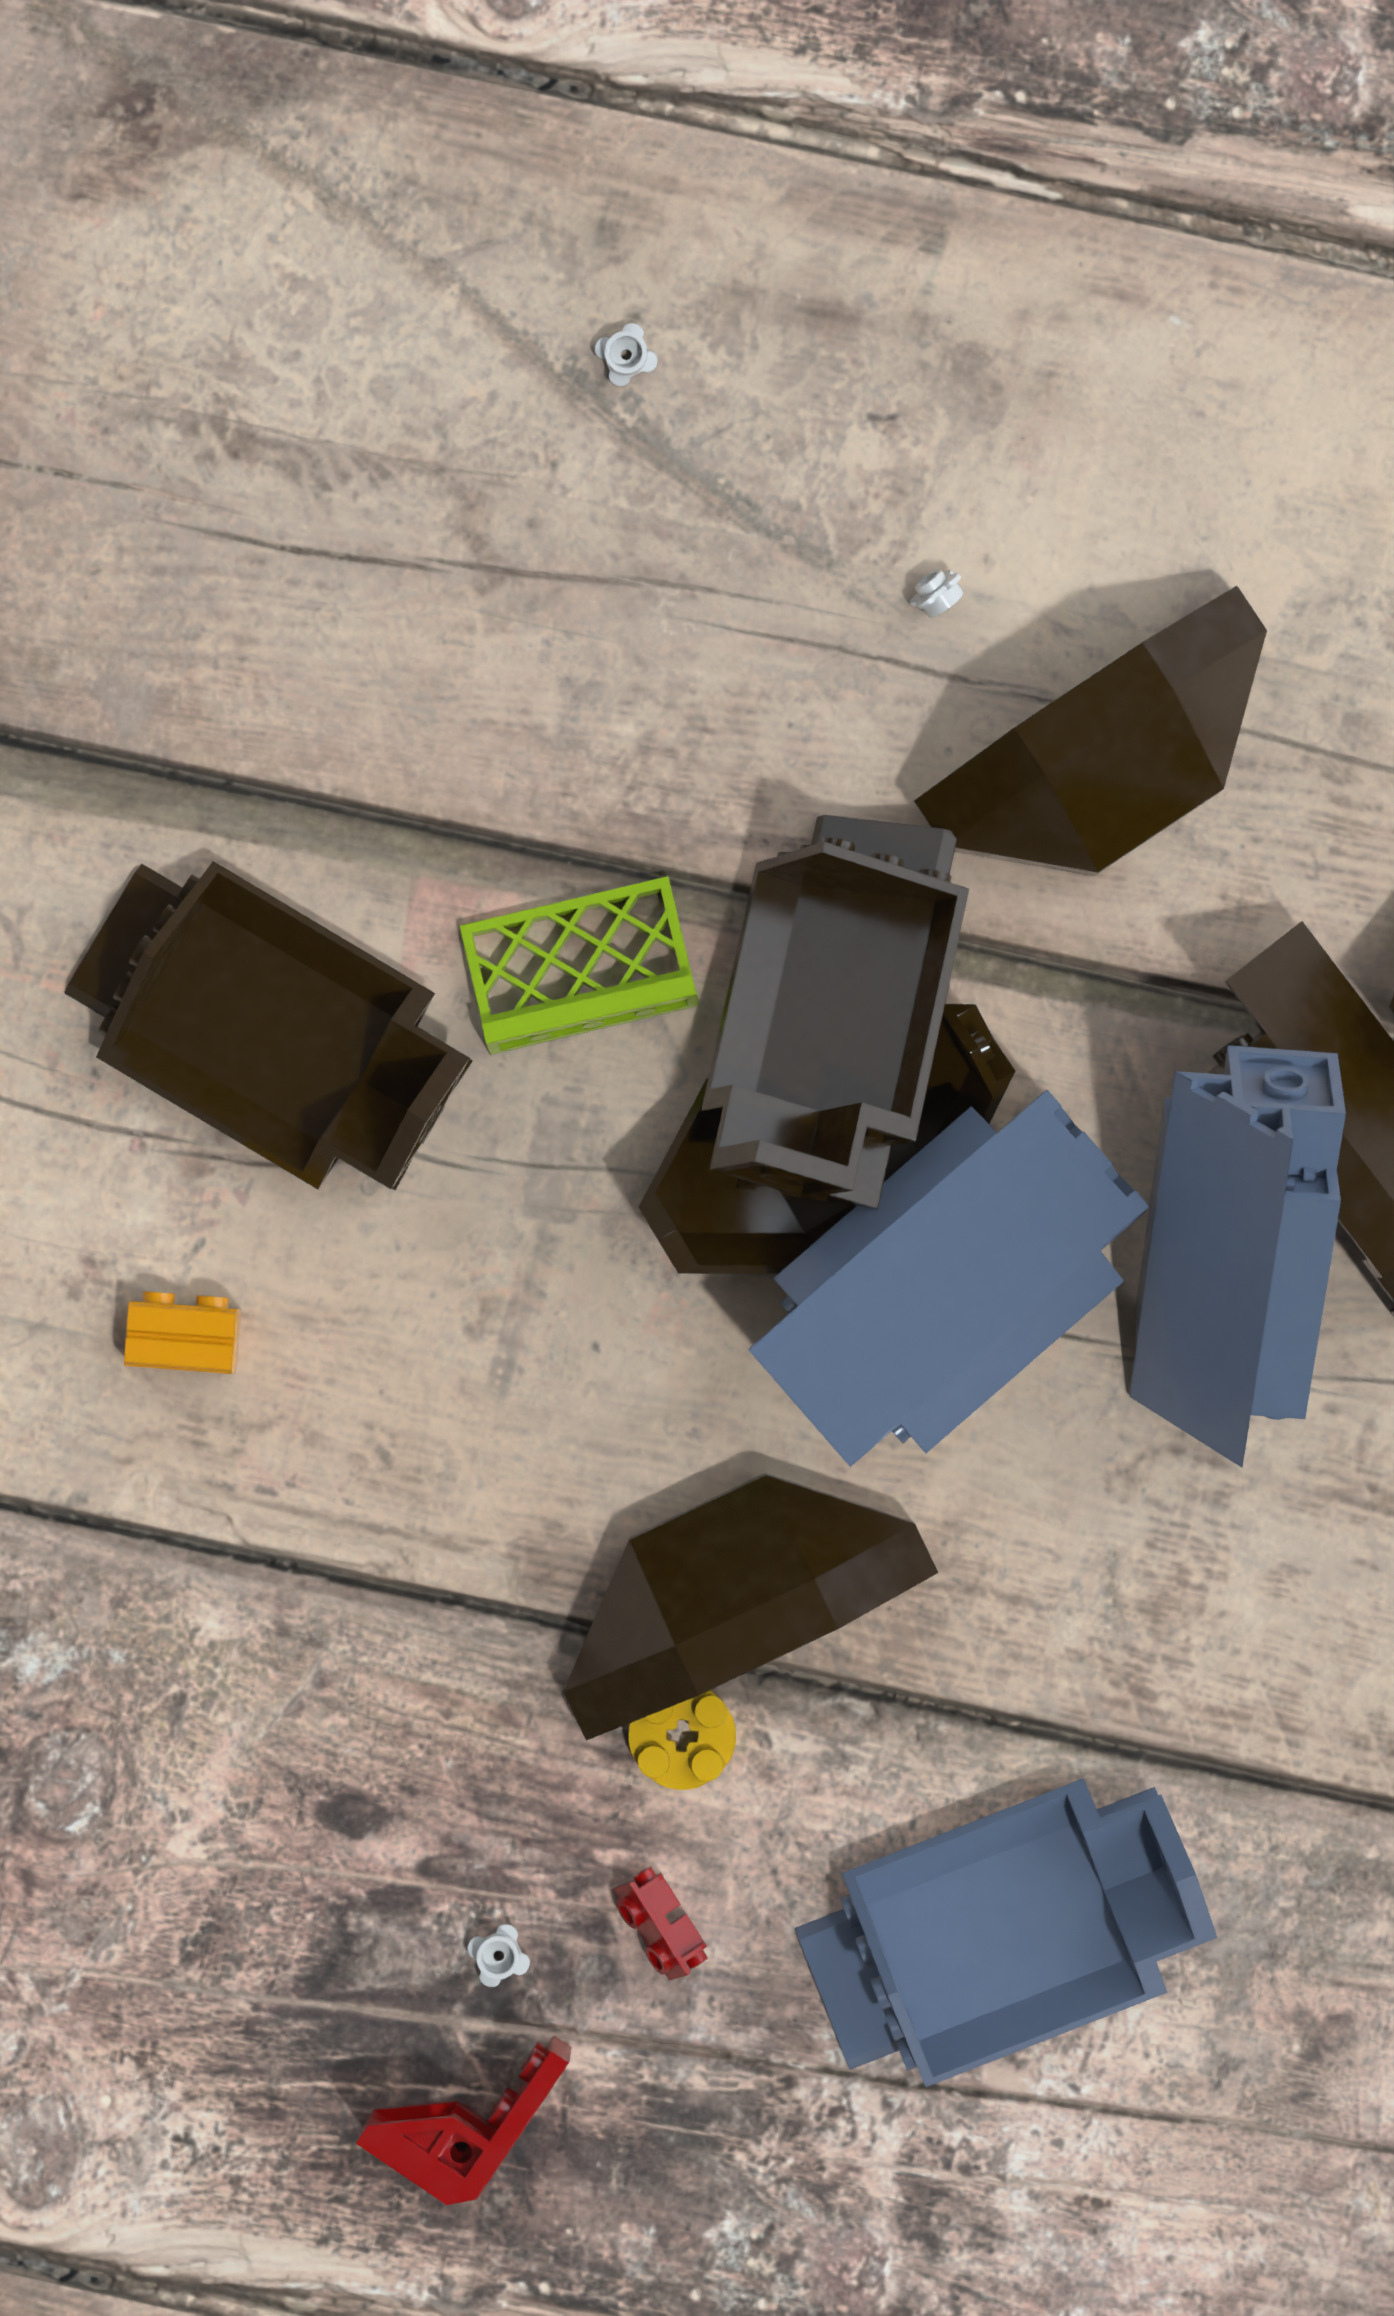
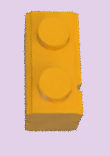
[124,1291,241,1374]

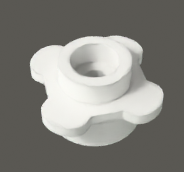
[595,323,658,387]
[910,569,964,618]
[468,1924,530,1987]

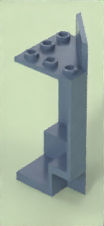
[1129,1045,1346,1468]
[748,1090,1150,1467]
[795,1778,1217,2087]

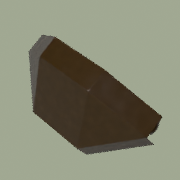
[914,586,1267,876]
[638,1004,1016,1274]
[563,1473,938,1741]

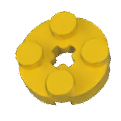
[628,1690,736,1790]

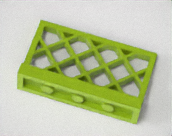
[460,876,699,1055]

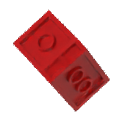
[356,2036,572,2205]

